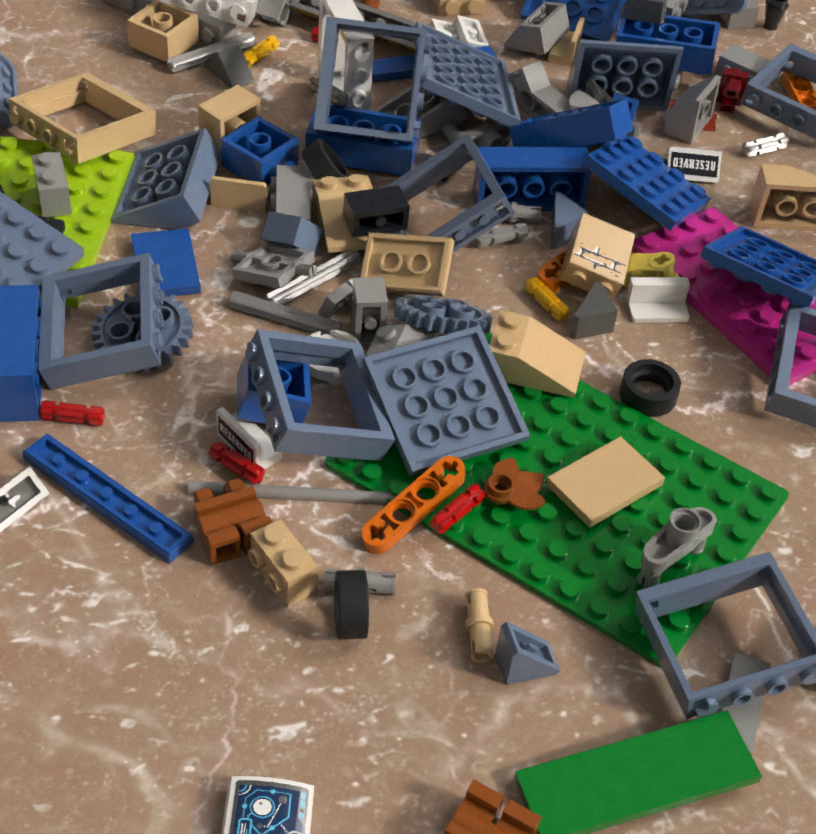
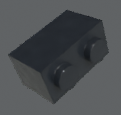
[343,185,410,237]

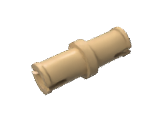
[465,588,494,663]

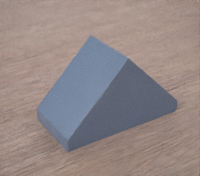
[551,192,588,249]
[260,211,323,257]
[495,622,560,685]

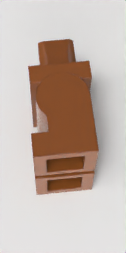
[193,478,273,566]
[444,779,542,834]

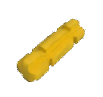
[243,35,280,67]
[525,277,570,322]

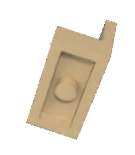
[548,17,585,67]
[210,176,271,213]

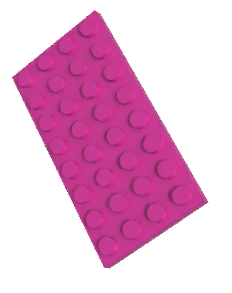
[631,207,816,385]

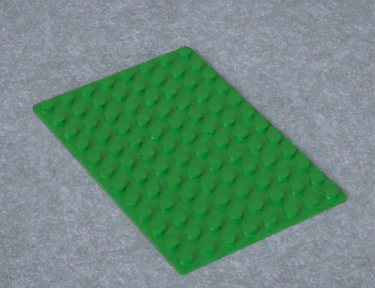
[325,332,789,668]

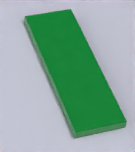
[514,710,762,834]

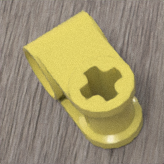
[623,252,679,289]

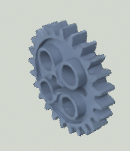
[91,290,194,373]
[393,295,493,335]

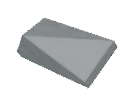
[0,466,50,532]

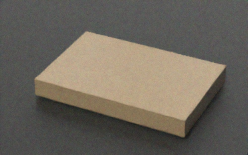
[360,232,454,297]
[546,436,665,528]

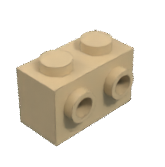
[248,519,319,608]

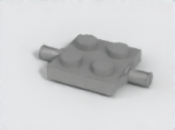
[231,242,317,289]

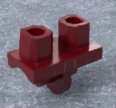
[716,68,749,113]

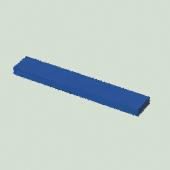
[372,46,497,83]
[22,433,194,564]

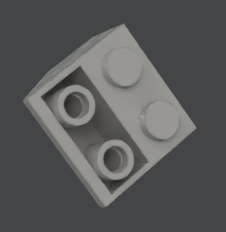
[504,1,570,55]

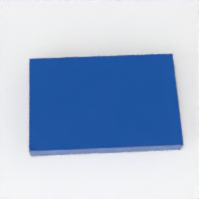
[131,228,201,297]

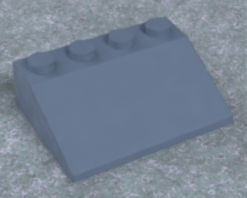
[567,39,684,111]
[111,128,221,229]

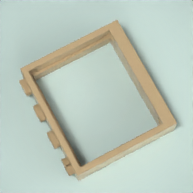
[8,72,156,164]

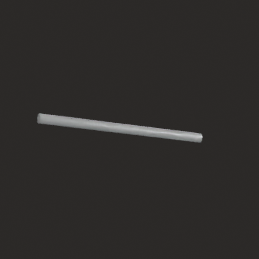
[188,481,424,505]

